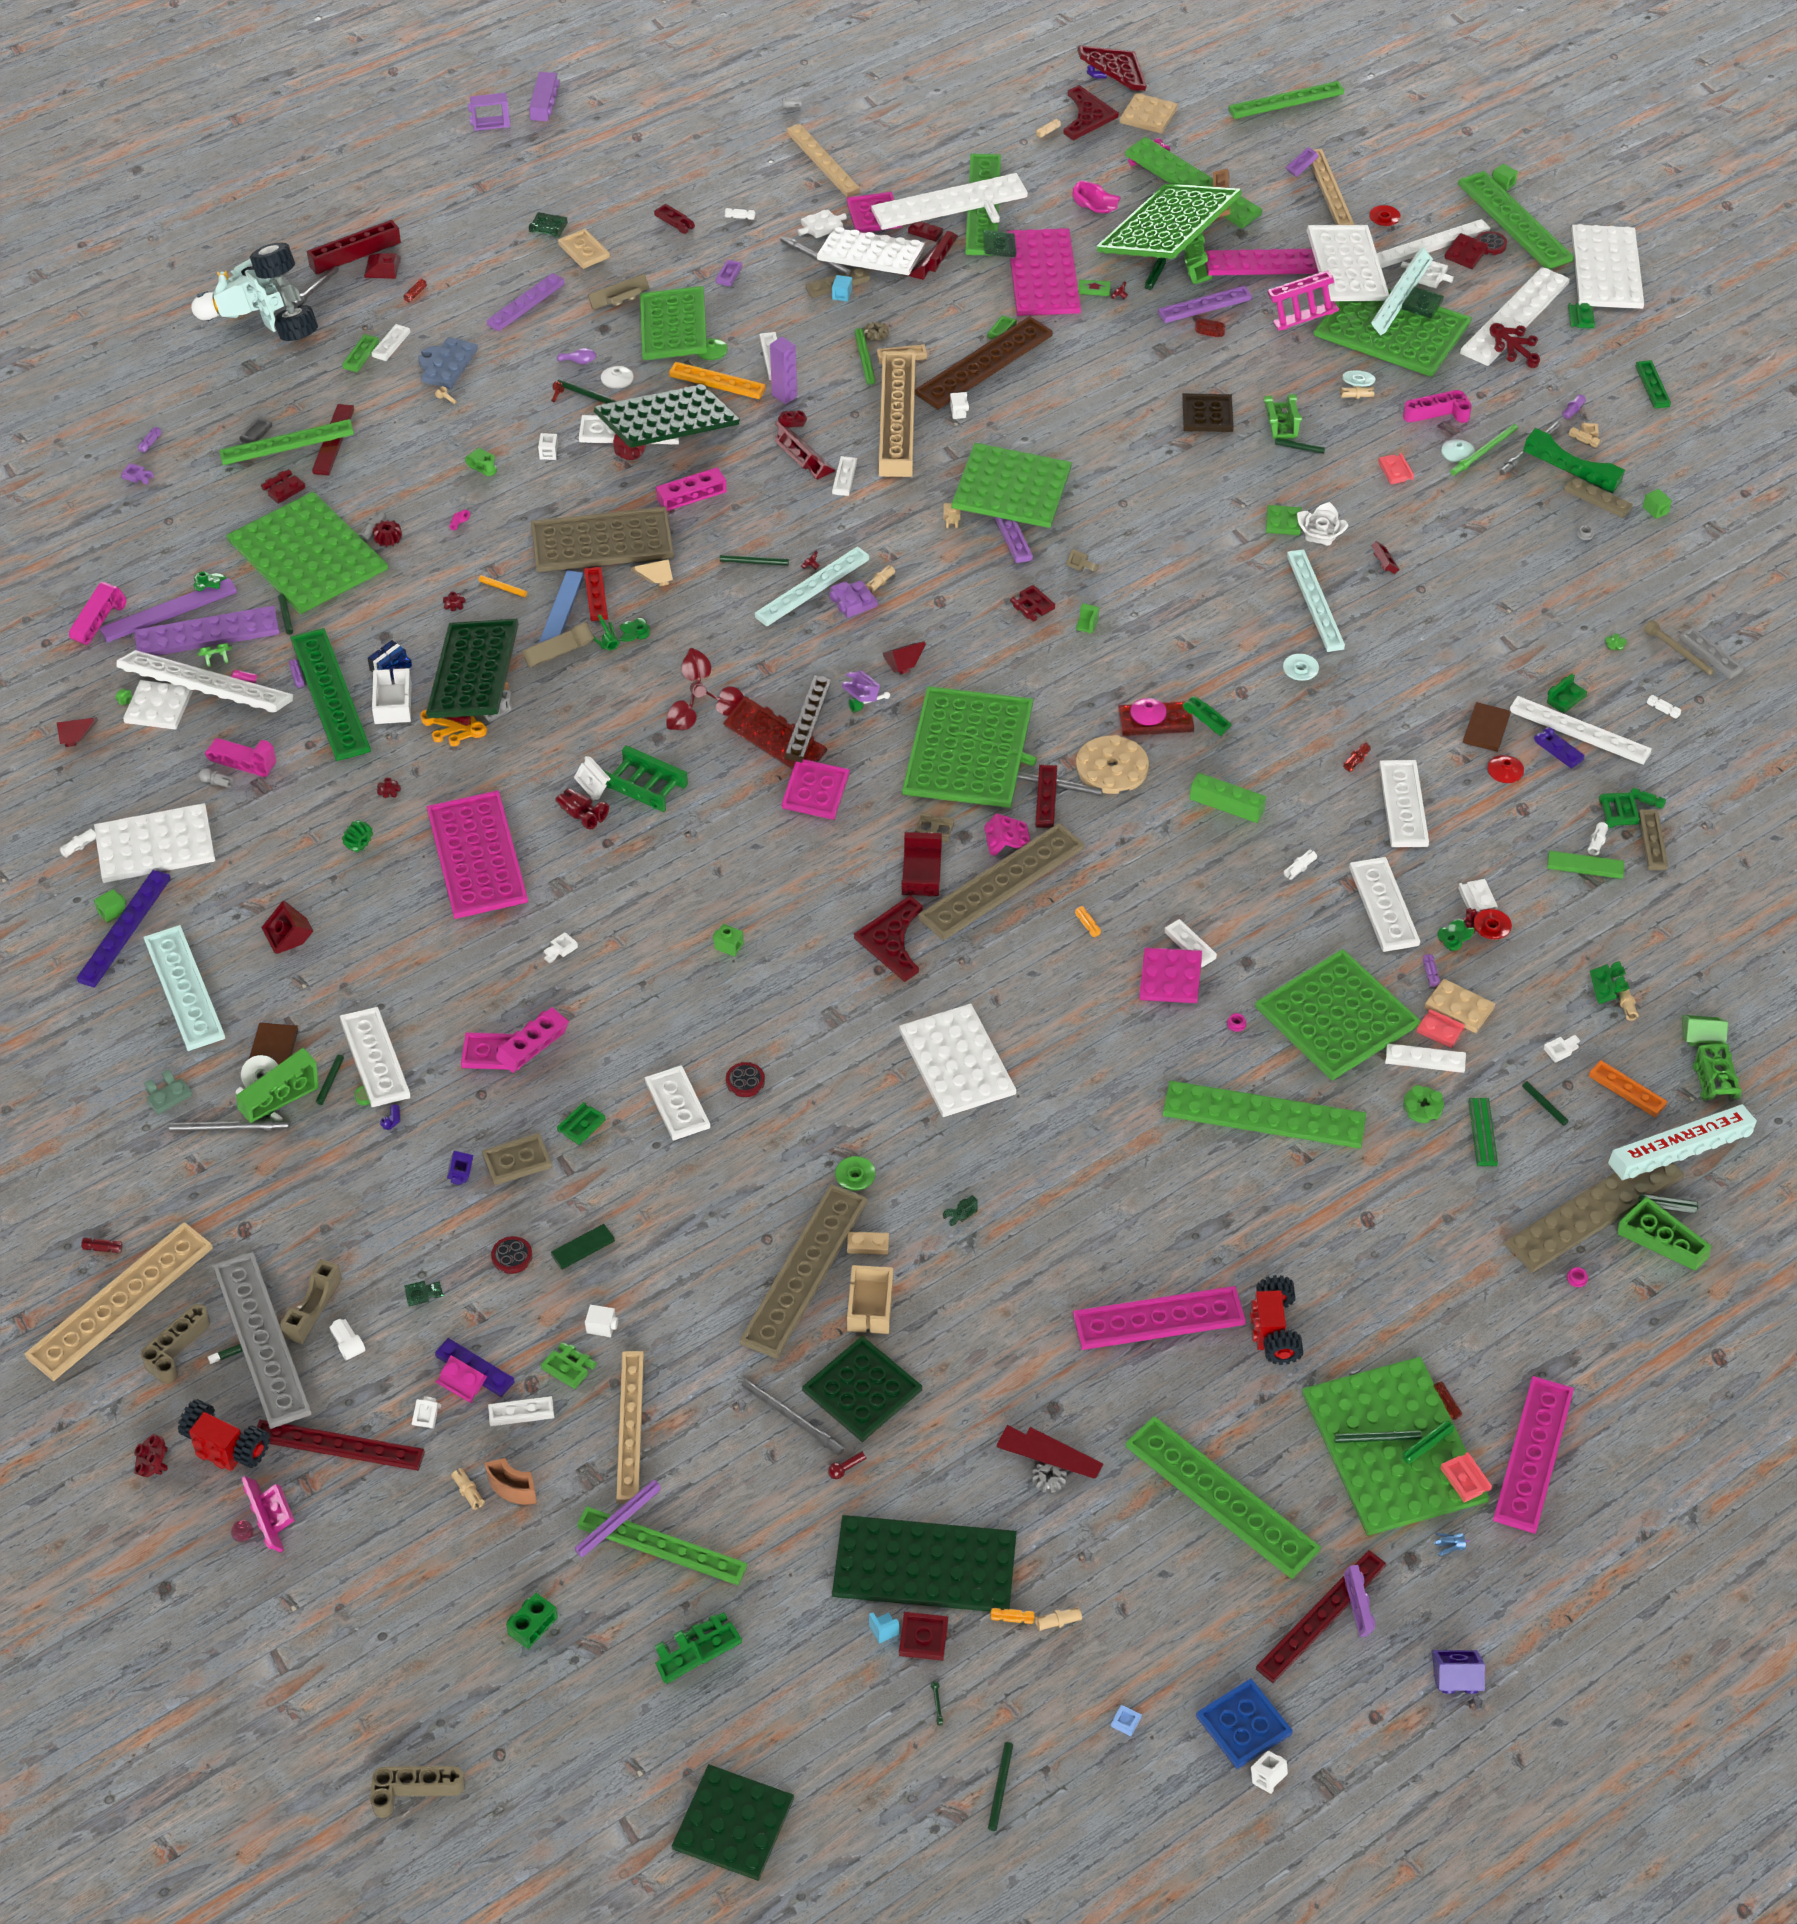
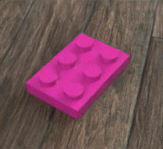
[461,1032,520,1070]

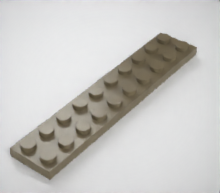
[919,823,1084,941]
[1505,1162,1684,1273]
[740,1184,867,1359]

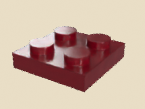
[1445,233,1488,270]
[899,1612,949,1661]

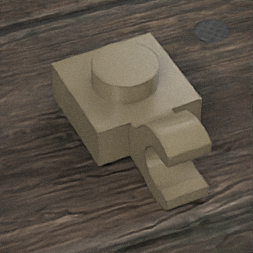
[1065,549,1099,572]

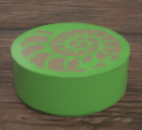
[354,1086,370,1105]

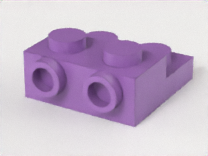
[829,580,878,618]

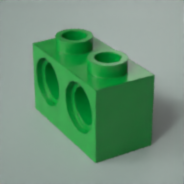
[506,1593,558,1649]

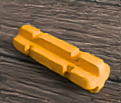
[1075,906,1101,937]
[991,1608,1035,1624]

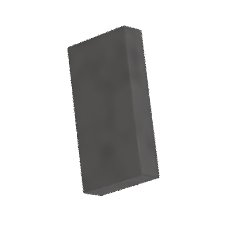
[240,417,272,443]

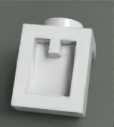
[412,1396,441,1429]

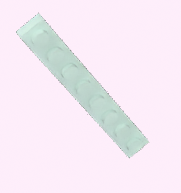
[1371,247,1433,335]
[755,547,869,626]
[1287,549,1345,652]

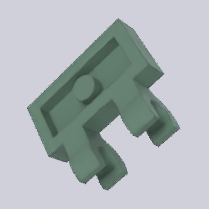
[144,1070,192,1115]

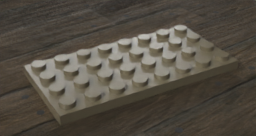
[531,507,674,573]

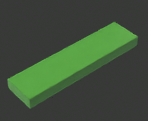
[1547,851,1624,879]

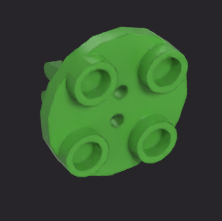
[197,643,233,667]

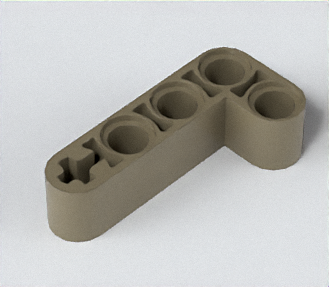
[522,622,594,668]
[141,1304,210,1384]
[370,1766,465,1818]

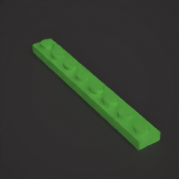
[1228,81,1344,119]
[219,419,354,465]
[577,1506,747,1586]

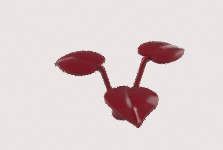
[666,648,747,730]

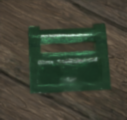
[529,212,568,237]

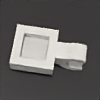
[544,933,578,963]
[1544,1035,1580,1063]

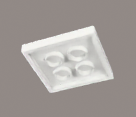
[123,680,193,729]

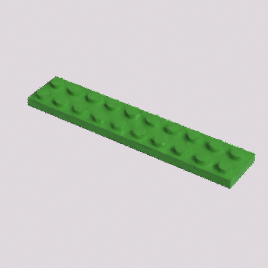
[1125,136,1263,229]
[965,154,1001,256]
[1458,171,1574,270]
[1163,1080,1366,1149]
[1125,1416,1321,1579]

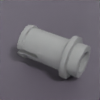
[782,97,801,109]

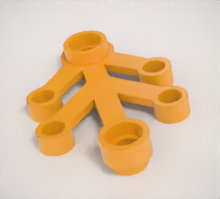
[420,709,487,746]

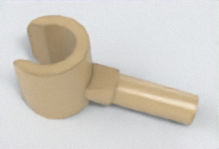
[435,386,457,404]

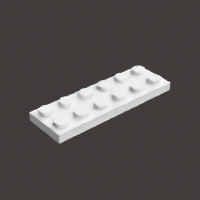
[579,415,679,445]
[1379,760,1429,847]
[1349,857,1420,952]
[340,1007,410,1107]

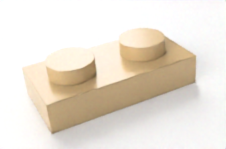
[847,1232,889,1255]

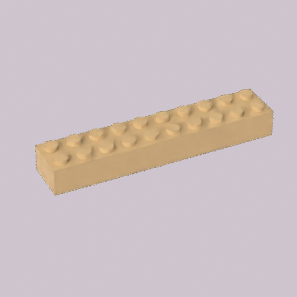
[879,351,915,477]

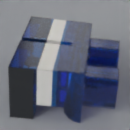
[367,640,412,679]

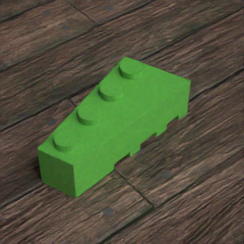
[236,1048,318,1123]
[1618,1196,1711,1271]

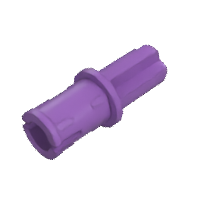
[1562,394,1586,419]

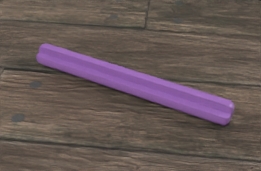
[575,1480,661,1557]

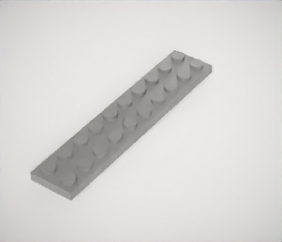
[213,1252,312,1429]

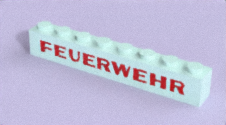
[1608,1104,1757,1180]

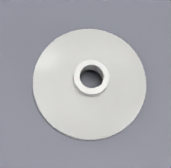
[601,366,634,389]
[241,1055,278,1088]

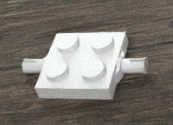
[797,209,847,238]
[1401,261,1454,288]

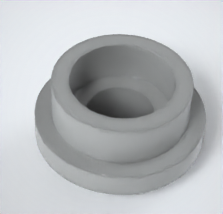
[1577,525,1594,540]

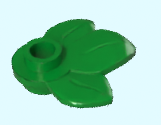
[193,571,227,592]
[619,618,650,642]
[1438,919,1474,951]

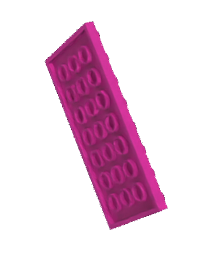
[1007,228,1081,316]
[426,790,528,919]

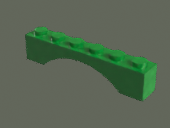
[1523,428,1625,493]

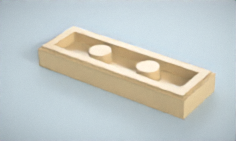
[877,344,927,364]

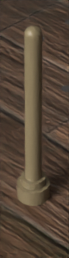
[1644,620,1714,675]

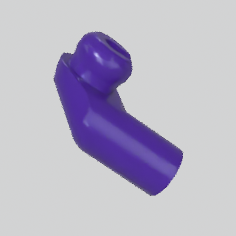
[1087,65,1107,79]
[380,1104,401,1130]

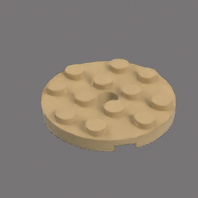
[1076,735,1149,794]

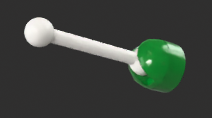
[849,692,890,713]

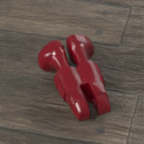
[555,788,609,830]

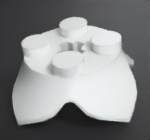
[1297,502,1348,546]

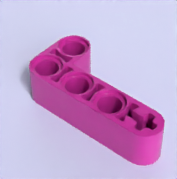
[1403,390,1472,423]
[69,582,126,645]
[205,738,276,777]

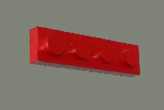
[584,567,608,621]

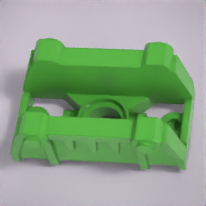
[1184,234,1212,284]
[1263,394,1302,439]
[1692,1044,1742,1100]

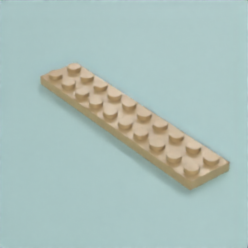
[24,1222,213,1382]

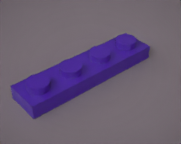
[435,1338,515,1397]

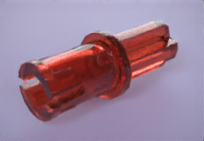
[1343,742,1371,772]

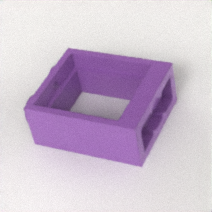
[468,93,510,131]

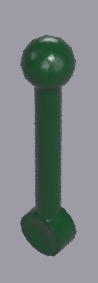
[931,1681,943,1725]

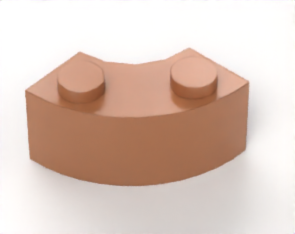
[484,1458,537,1505]

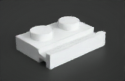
[574,756,610,800]
[1458,879,1498,913]

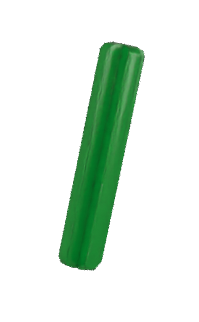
[1402,1421,1454,1464]

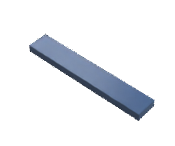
[539,570,584,643]

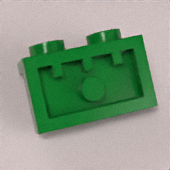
[1547,674,1587,714]

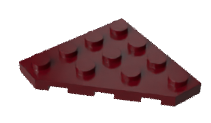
[1077,45,1147,91]

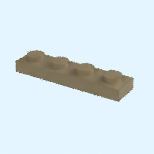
[806,267,870,298]
[1564,476,1633,518]
[1638,810,1668,870]

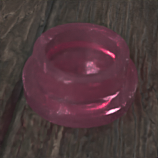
[231,1520,254,1542]

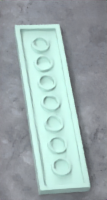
[143,925,225,1051]

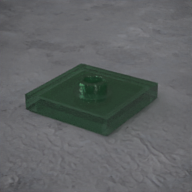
[983,230,1016,258]
[1402,287,1444,319]

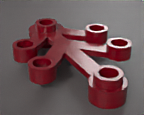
[1489,323,1540,368]

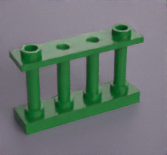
[603,745,688,812]

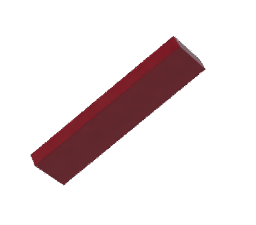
[1035,765,1057,828]

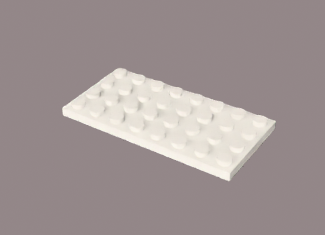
[1571,224,1644,309]

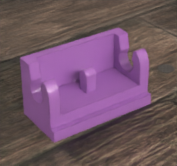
[842,670,880,702]

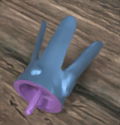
[1435,1533,1469,1556]

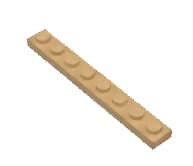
[787,124,860,197]
[1310,149,1354,225]
[616,1351,644,1504]

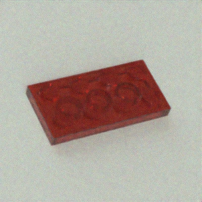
[1118,701,1194,736]

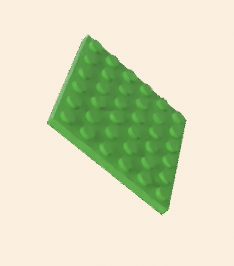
[951,443,1072,528]
[1255,949,1421,1081]

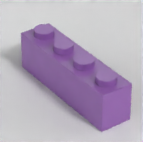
[529,72,560,121]
[770,337,797,404]

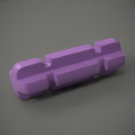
[138,427,161,453]
[289,659,305,688]
[1423,954,1440,988]

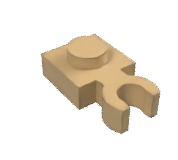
[943,503,961,528]

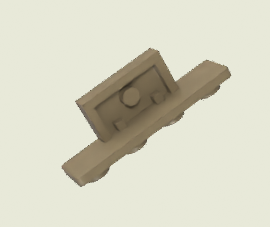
[588,274,649,309]

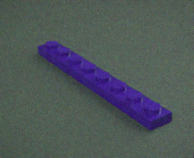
[77,870,171,988]

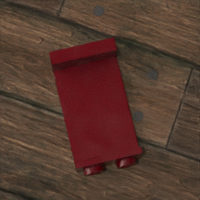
[901,832,942,896]

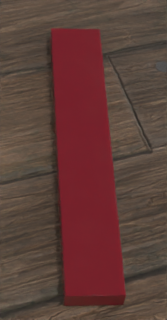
[312,404,354,476]

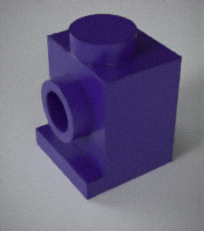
[447,1151,474,1185]

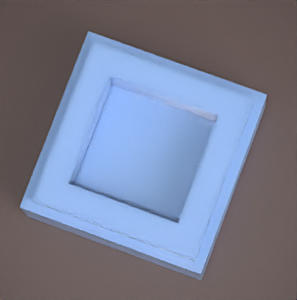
[1111,1705,1142,1736]

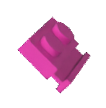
[435,1355,487,1403]

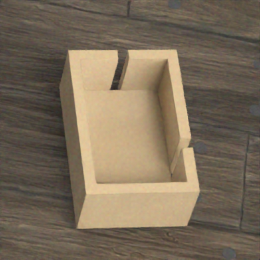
[847,1265,894,1334]

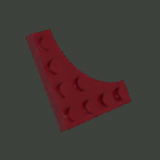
[1063,85,1119,141]
[854,895,923,982]

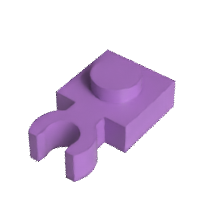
[121,463,154,484]

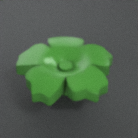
[1605,633,1627,650]

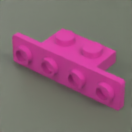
[242,1476,295,1553]

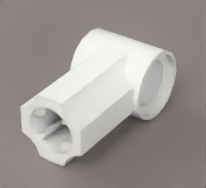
[330,1319,365,1361]

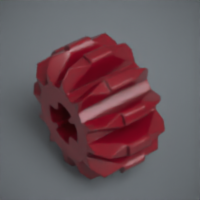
[373,520,402,547]

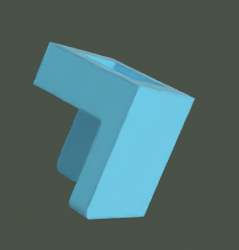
[832,275,852,302]
[869,1612,899,1644]

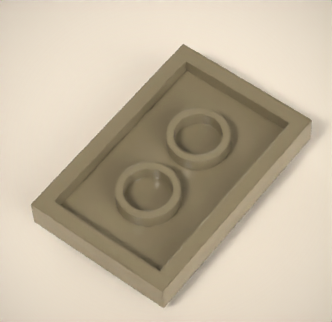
[482,1133,552,1186]

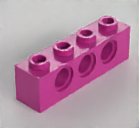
[656,467,727,511]
[496,1007,569,1073]

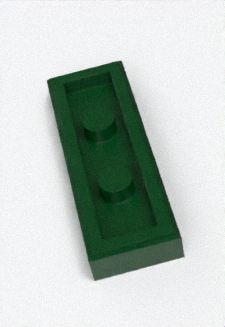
[551,1224,615,1270]

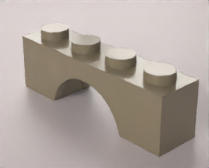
[280,1259,342,1344]

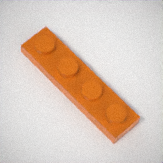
[1589,1060,1668,1118]

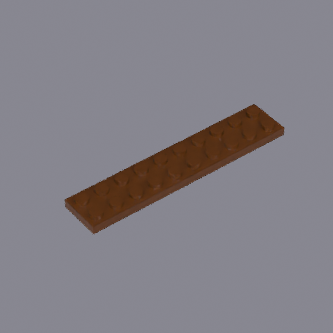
[915,316,1053,410]

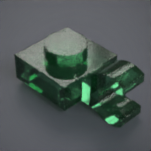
[943,1195,978,1226]
[404,1281,443,1307]

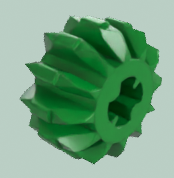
[342,820,373,852]

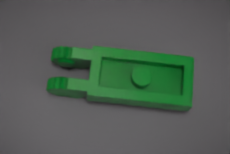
[1183,696,1232,737]

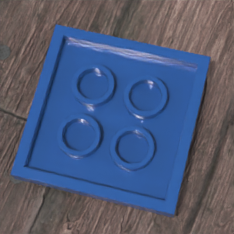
[1196,1678,1293,1769]

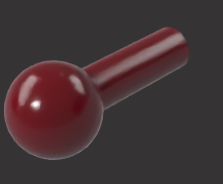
[828,1451,867,1480]

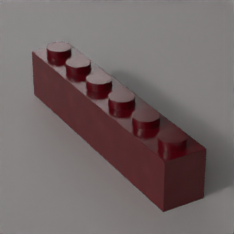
[307,220,401,274]

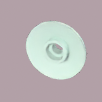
[1343,370,1375,387]
[1441,439,1475,463]
[1283,654,1319,680]

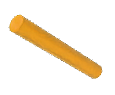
[479,575,527,598]

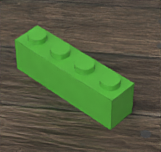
[1190,772,1266,823]

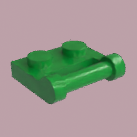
[1599,792,1640,828]

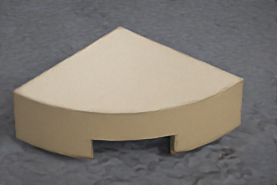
[1581,423,1599,438]

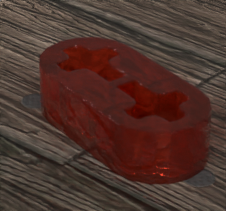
[1195,319,1225,337]

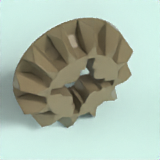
[863,321,889,341]

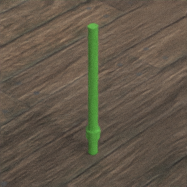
[1450,424,1518,476]

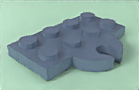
[418,337,478,389]

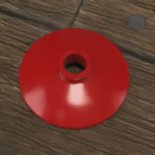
[1369,205,1401,226]
[1487,755,1524,783]
[1473,909,1512,940]

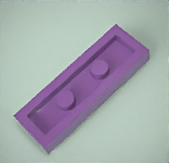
[1343,1565,1375,1637]

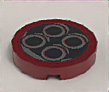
[1476,231,1507,255]
[726,1062,765,1097]
[491,1236,533,1274]

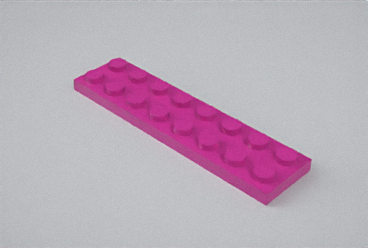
[1205,248,1319,276]
[1072,1286,1246,1350]
[1493,1376,1574,1534]

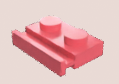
[1378,453,1414,484]
[1417,1009,1465,1048]
[1440,1452,1492,1502]

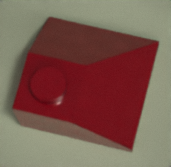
[364,253,401,279]
[883,641,926,675]
[57,717,98,747]
[261,901,313,954]

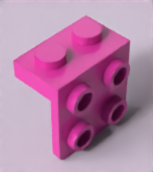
[984,813,1030,856]

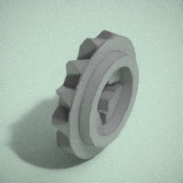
[1032,1463,1067,1493]

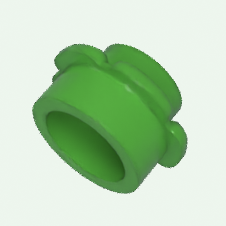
[116,688,132,705]

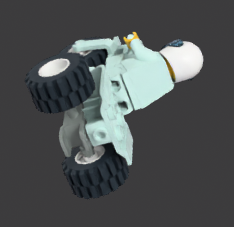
[191,242,318,341]

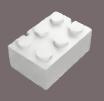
[372,668,412,724]

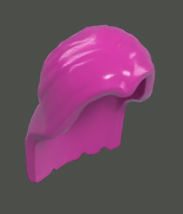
[1072,180,1120,214]

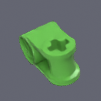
[465,448,497,476]

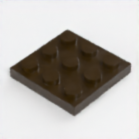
[1182,393,1234,432]

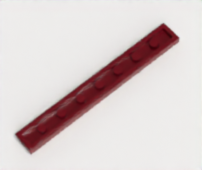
[257,1419,425,1471]
[1256,1550,1386,1683]

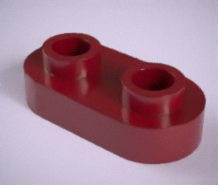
[778,410,807,428]

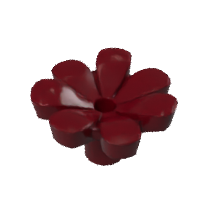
[1111,281,1128,299]
[801,550,820,570]
[443,592,466,611]
[377,777,401,798]
[1460,908,1477,932]

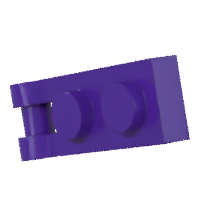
[1534,727,1585,769]

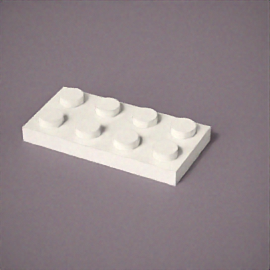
[645,1065,710,1141]

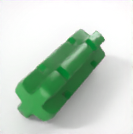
[1631,788,1666,809]

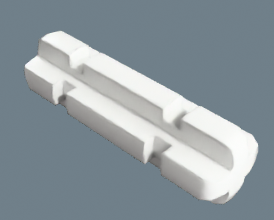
[984,199,1000,223]
[725,208,755,220]
[1647,695,1681,719]

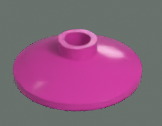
[1130,698,1166,725]

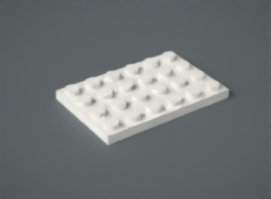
[1306,225,1389,301]
[817,227,925,275]
[94,803,215,883]
[899,1004,1016,1117]

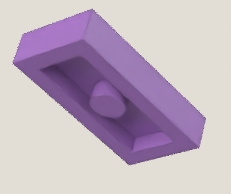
[1286,147,1319,177]
[716,259,742,287]

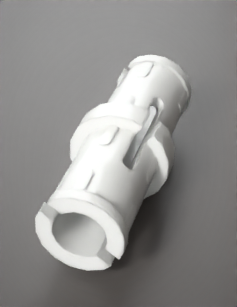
[1588,822,1608,856]
[59,828,96,858]
[1284,850,1317,880]

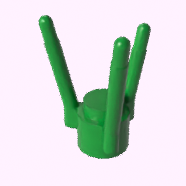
[593,614,620,651]

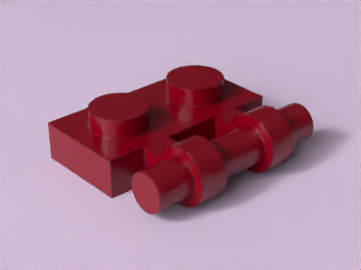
[261,469,306,504]
[1010,585,1055,622]

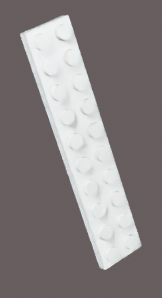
[871,173,1028,230]
[1460,267,1570,366]
[117,650,293,712]

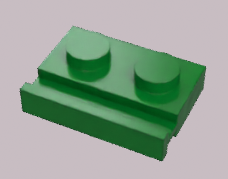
[1568,303,1595,328]
[557,1102,606,1145]

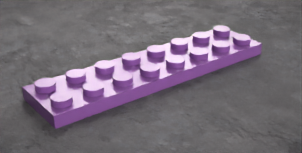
[134,606,280,656]

